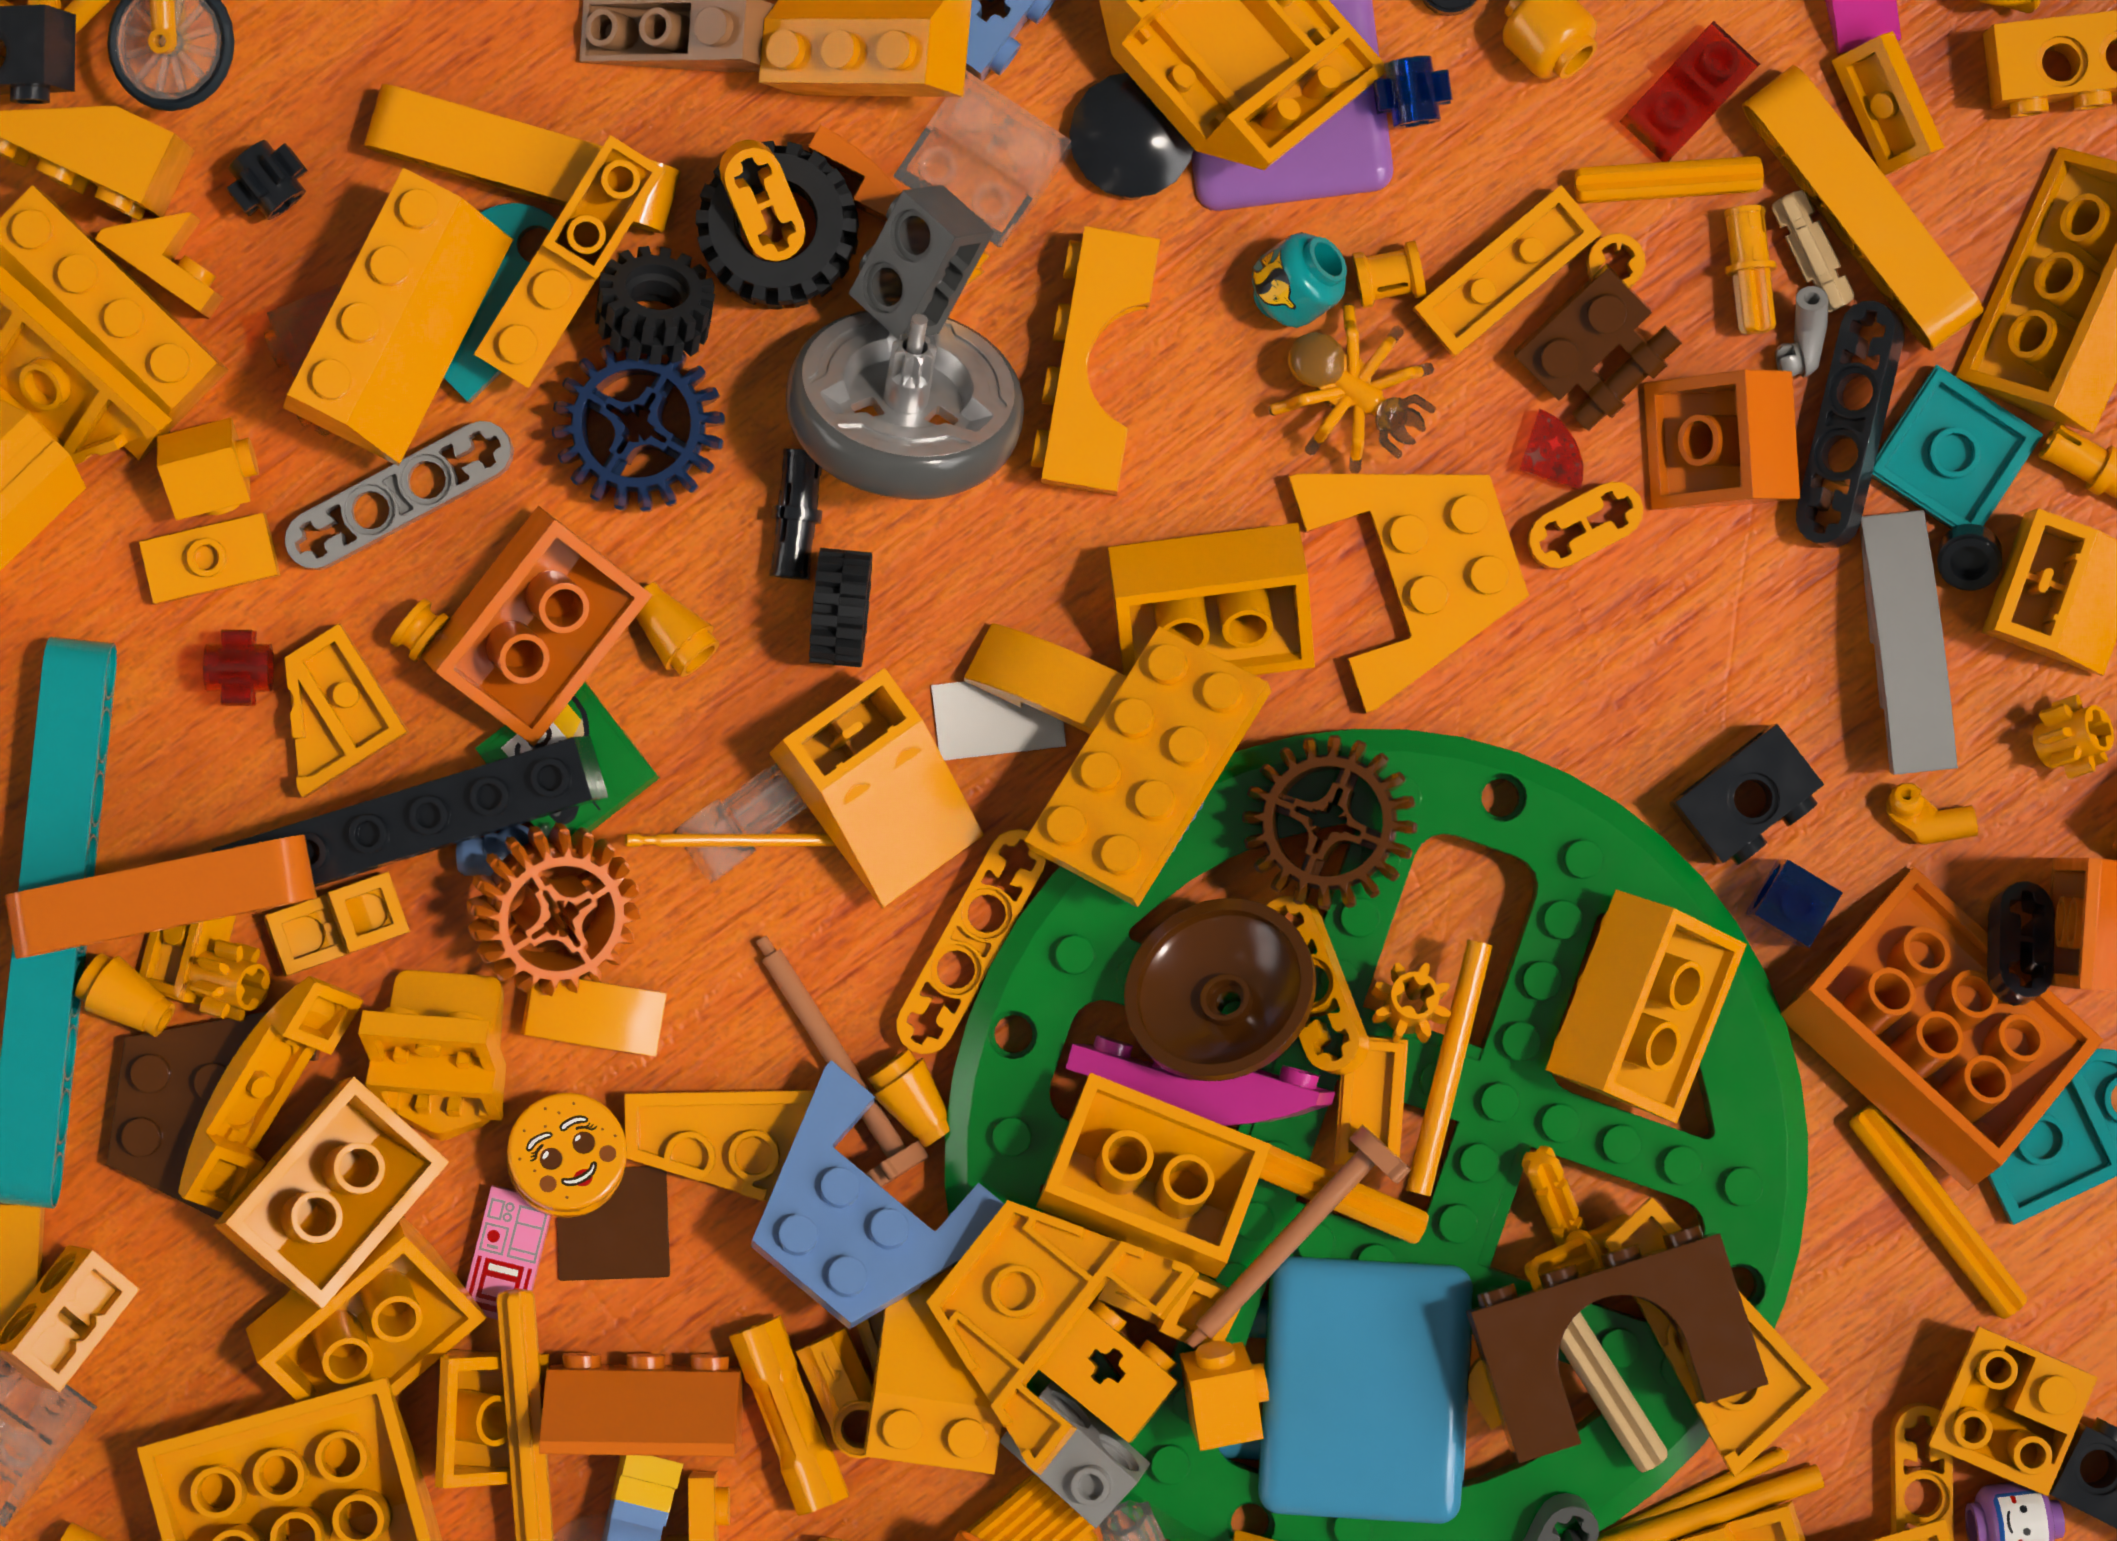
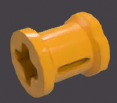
[1352,240,1426,309]

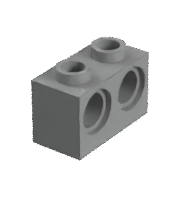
[999,1381,1151,1529]

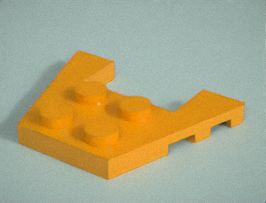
[1288,474,1529,713]
[926,1200,1200,1475]

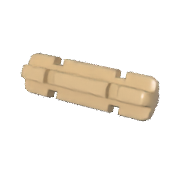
[1772,190,1854,313]

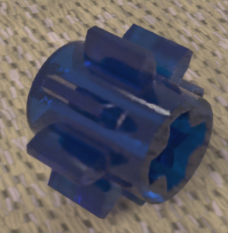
[1372,56,1453,128]

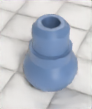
[456,825,529,876]

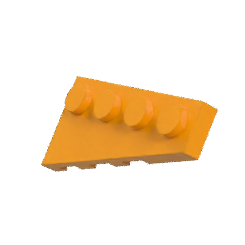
[1603,1197,1829,1477]

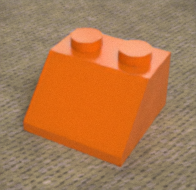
[1644,369,1800,510]

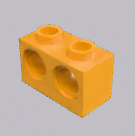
[0,1245,140,1392]

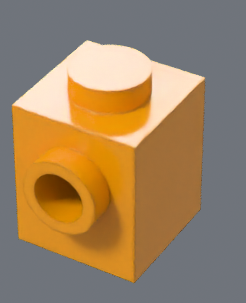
[157,417,259,521]
[1179,1341,1269,1451]

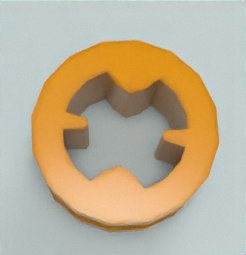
[1586,233,1646,288]
[390,598,450,662]

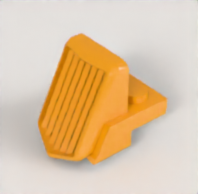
[358,970,506,1141]

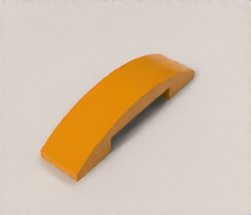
[964,623,1127,734]
[178,976,364,1213]

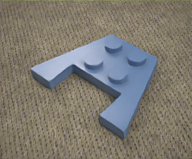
[751,1060,1004,1329]

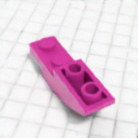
[1066,1035,1335,1126]

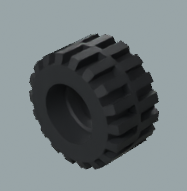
[695,141,859,309]

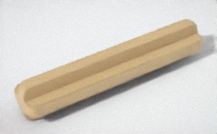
[1560,1312,1668,1473]

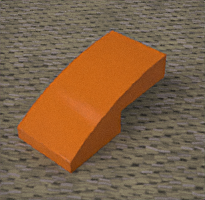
[808,124,901,223]

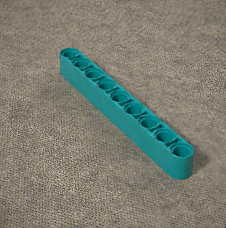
[0,637,117,1209]

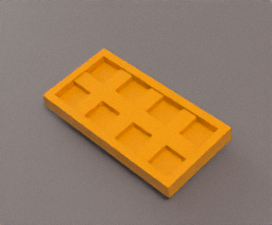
[1025,626,1272,907]

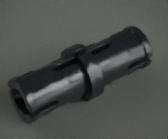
[769,448,823,580]

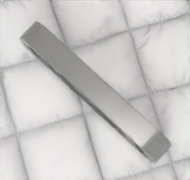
[285,421,514,570]

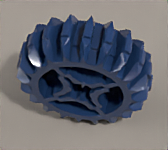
[552,345,725,512]

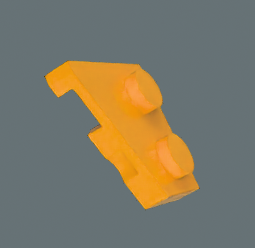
[284,624,409,798]

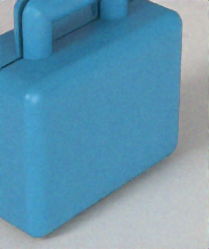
[1219,1256,1473,1524]

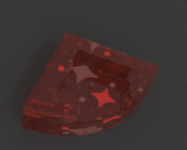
[1518,409,1583,491]

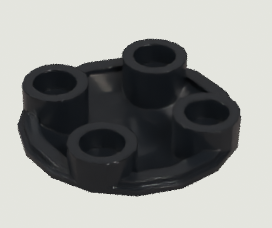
[1069,73,1194,201]

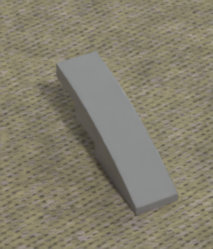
[1859,510,1958,775]

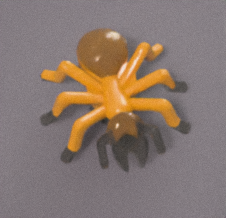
[1268,303,1436,473]

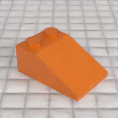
[2050,858,2117,991]

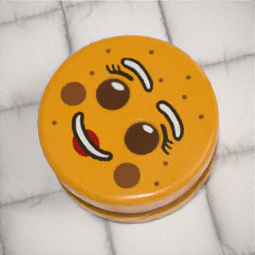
[507,1093,627,1218]

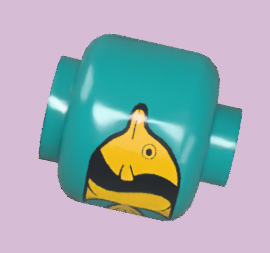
[1252,232,1347,328]

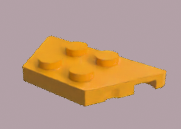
[0,265,172,465]

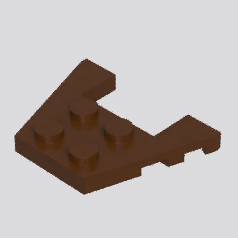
[107,1011,320,1220]

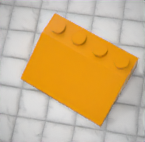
[137,1377,442,1541]

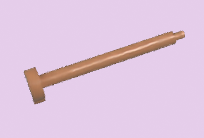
[756,935,929,1187]
[1185,1124,1411,1349]

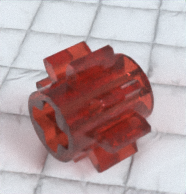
[203,629,274,706]

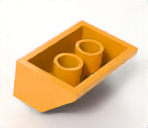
[759,0,972,97]
[1108,523,1315,676]
[1545,889,1747,1124]
[1036,1072,1272,1279]
[213,1077,449,1309]
[246,1216,486,1402]

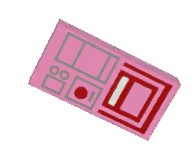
[466,1185,551,1320]

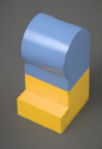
[601,1455,683,1541]

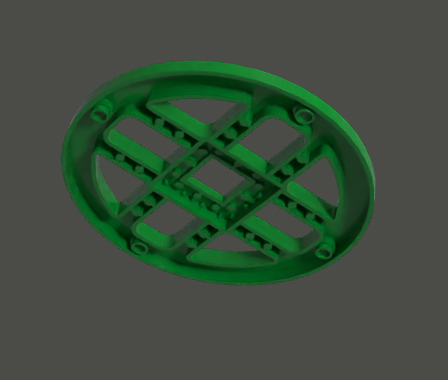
[945,729,1808,1541]

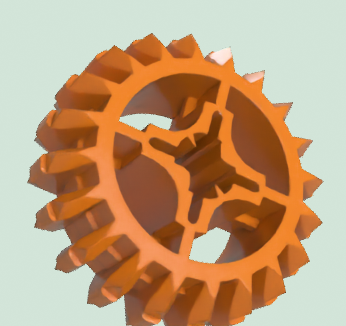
[466,822,641,997]

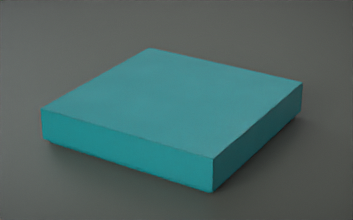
[1872,365,2043,529]

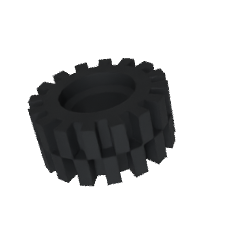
[595,246,715,364]
[809,548,872,667]

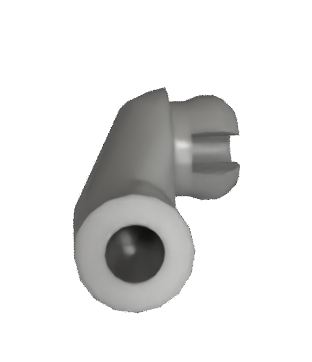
[1775,286,1828,378]

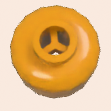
[1503,0,1598,80]

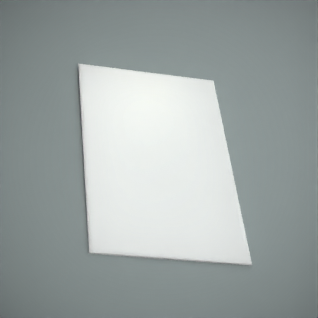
[931,681,1066,760]

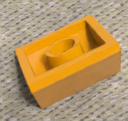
[435,1349,549,1488]

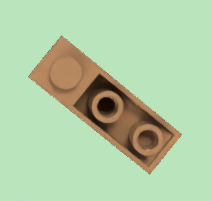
[579,0,775,72]

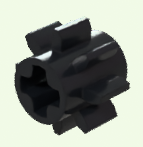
[226,140,308,220]

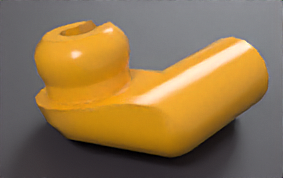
[1886,783,1978,845]

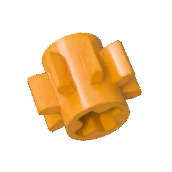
[2033,694,2114,779]
[190,939,270,1022]
[1371,962,1451,1044]

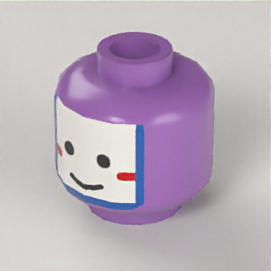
[1965,1482,2065,1541]

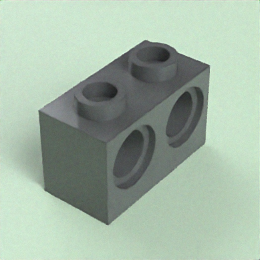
[848,185,995,340]

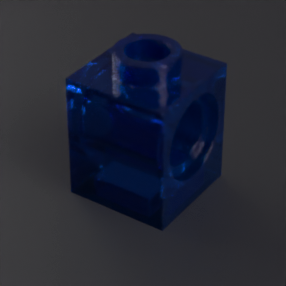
[1745,859,1843,948]

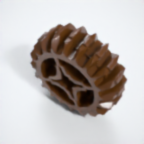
[1242,735,1418,910]

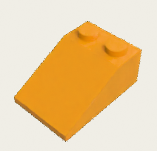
[864,1267,1002,1475]

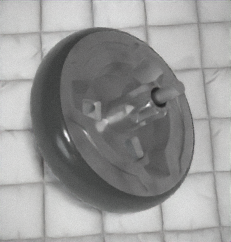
[786,310,1024,500]

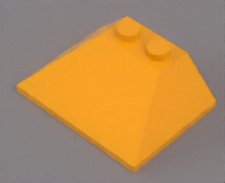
[1099,0,1390,170]

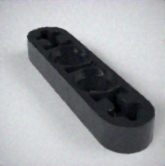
[1796,301,1905,548]

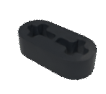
[1987,881,2055,1006]

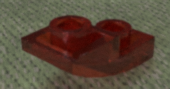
[1619,21,1760,162]

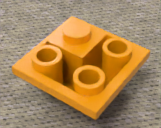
[1927,1326,2098,1496]

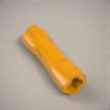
[729,1315,849,1516]

